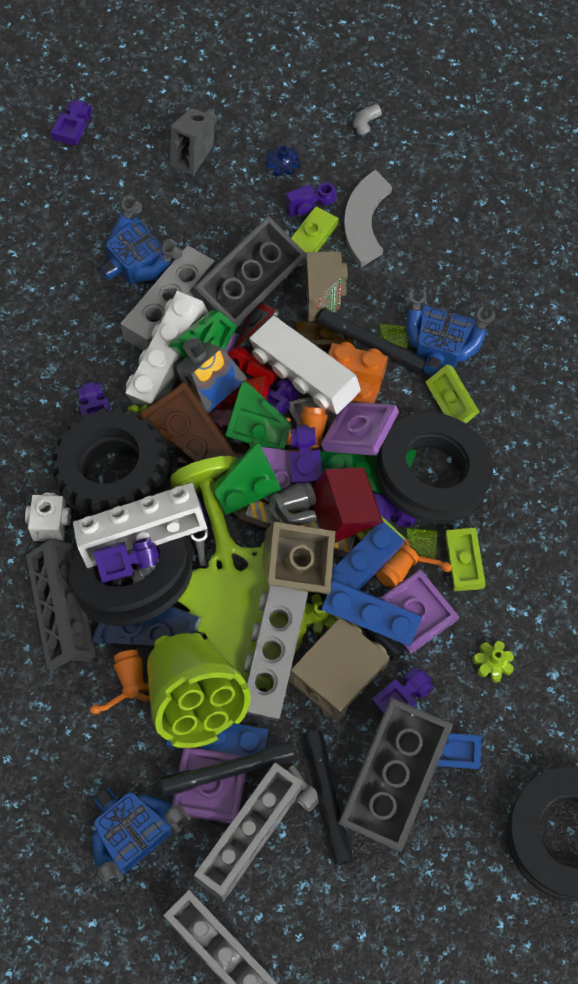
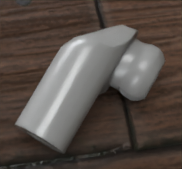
[352,104,382,136]

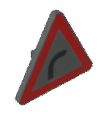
[234,302,279,348]

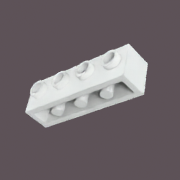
[125,291,208,407]
[249,315,361,415]
[73,483,207,568]

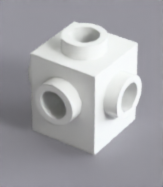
[25,493,71,542]

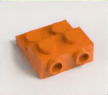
[328,342,388,404]

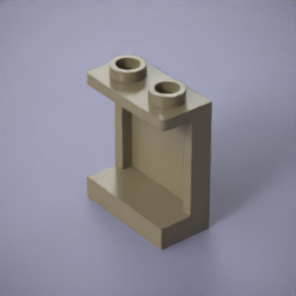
[289,618,390,722]

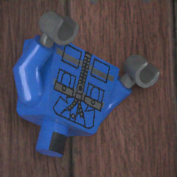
[99,195,183,284]
[406,288,496,376]
[91,788,191,889]

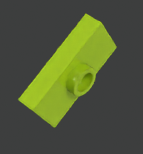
[291,207,339,261]
[426,365,480,423]
[445,528,486,592]

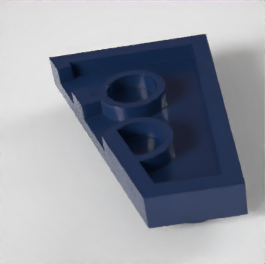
[92,583,202,646]

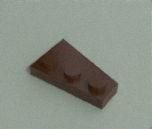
[141,382,237,462]

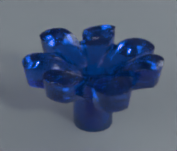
[265,145,300,176]

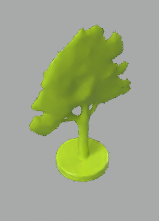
[169,456,309,691]

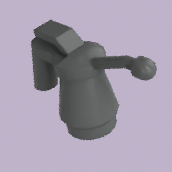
[263,482,317,525]

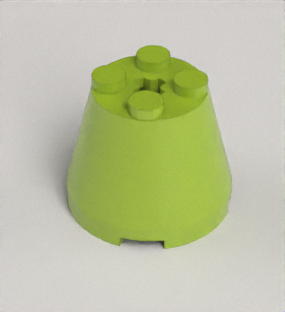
[147,633,251,748]

